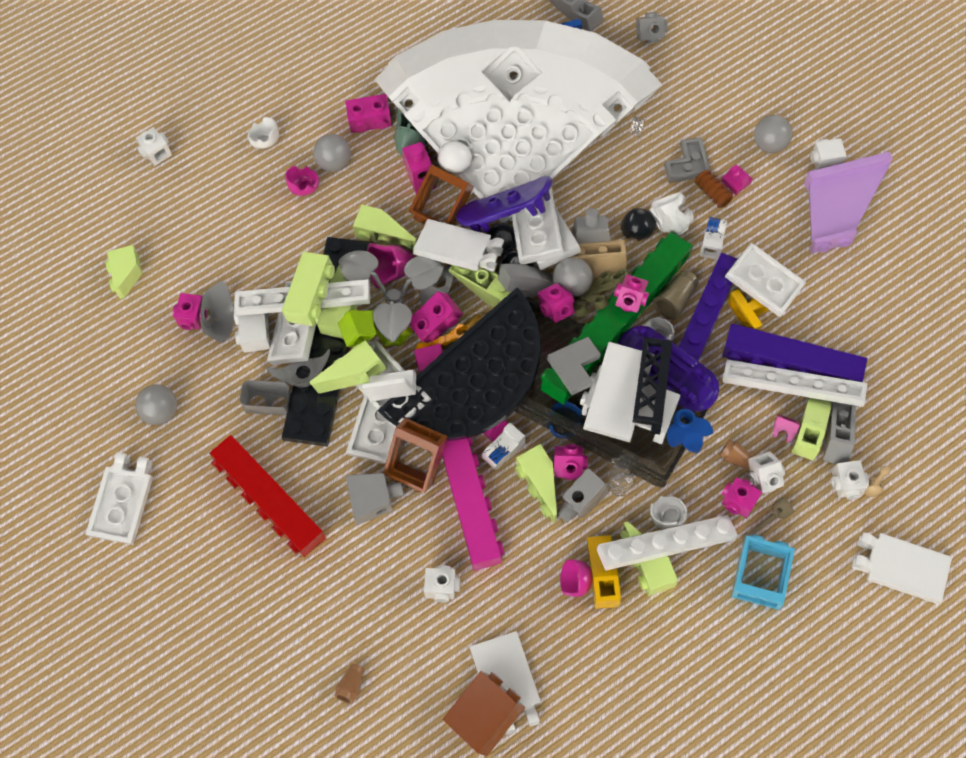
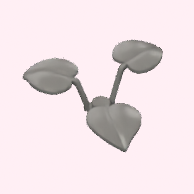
[338,251,444,342]

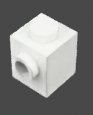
[810,138,847,170]

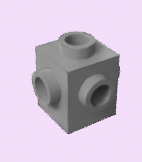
[636,12,668,43]

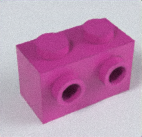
[345,94,392,133]
[410,291,463,343]

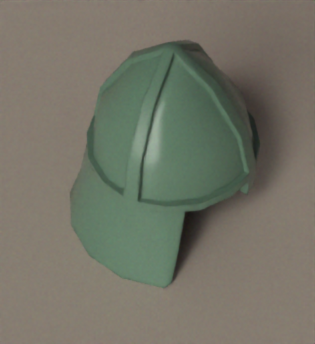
[394,109,427,156]

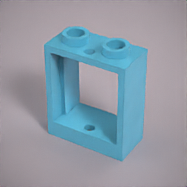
[731,535,795,610]

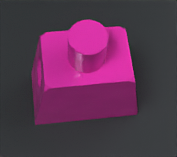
[402,142,436,194]

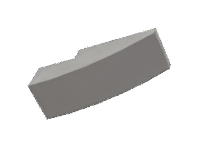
[549,0,604,31]
[498,264,554,297]

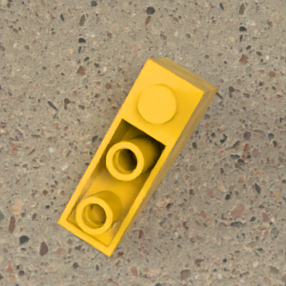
[587,535,621,609]

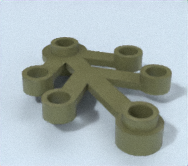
[573,269,630,318]

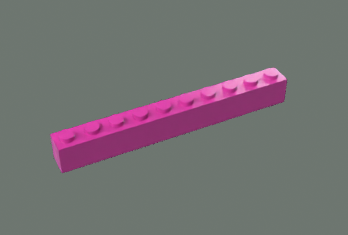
[414,344,505,571]

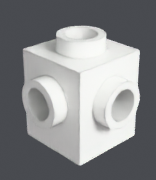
[136,127,172,166]
[748,451,785,493]
[831,460,869,500]
[424,565,460,603]

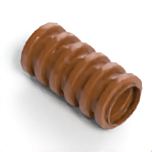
[695,170,733,208]

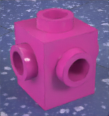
[614,274,649,313]
[537,283,575,323]
[172,293,207,330]
[554,444,588,480]
[721,477,762,519]

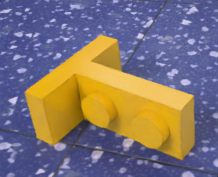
[728,289,769,330]

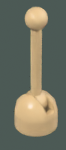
[864,466,891,497]

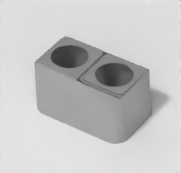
[240,380,291,415]

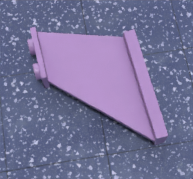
[804,151,893,254]

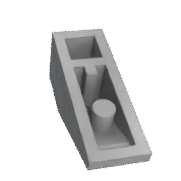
[823,402,856,464]

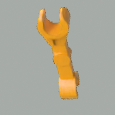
[415,324,468,350]

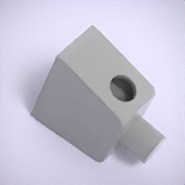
[572,208,611,244]
[557,468,609,523]
[346,473,404,525]

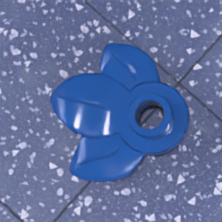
[667,409,714,453]

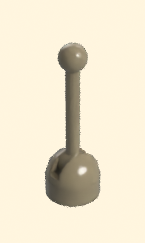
[742,497,794,540]

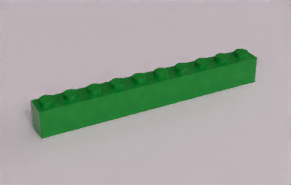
[541,232,693,405]

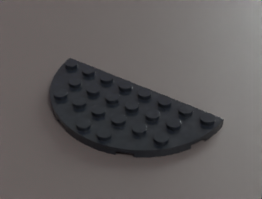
[377,288,541,441]

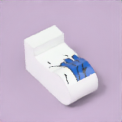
[699,217,727,260]
[482,422,525,470]

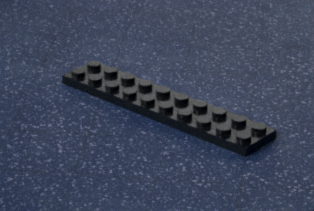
[281,237,370,447]

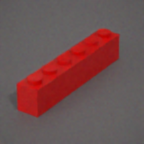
[209,435,326,558]

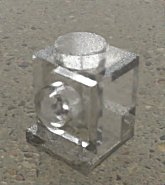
[607,457,636,496]

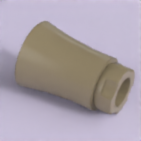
[653,270,699,320]

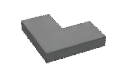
[664,137,711,183]
[547,337,601,395]

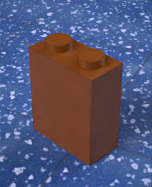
[442,671,525,756]

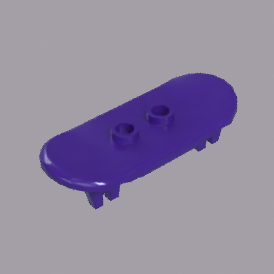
[456,176,553,233]
[618,326,719,412]

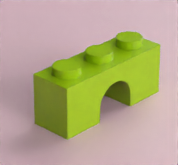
[337,309,413,347]

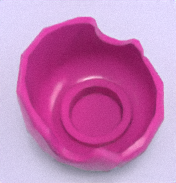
[285,165,319,196]
[560,559,593,597]

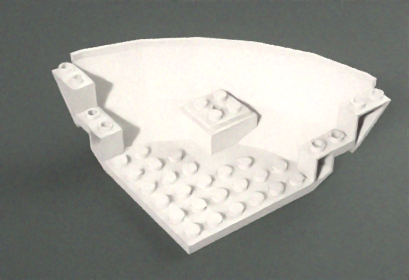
[374,20,663,223]

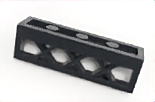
[632,337,672,435]

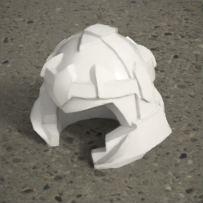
[649,192,694,236]

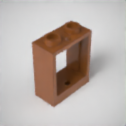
[408,164,474,226]
[383,418,448,493]

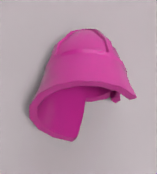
[367,243,415,289]

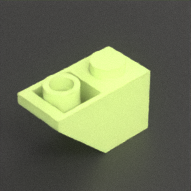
[105,245,142,299]

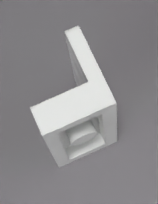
[362,370,417,401]

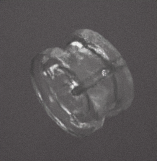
[630,116,645,137]

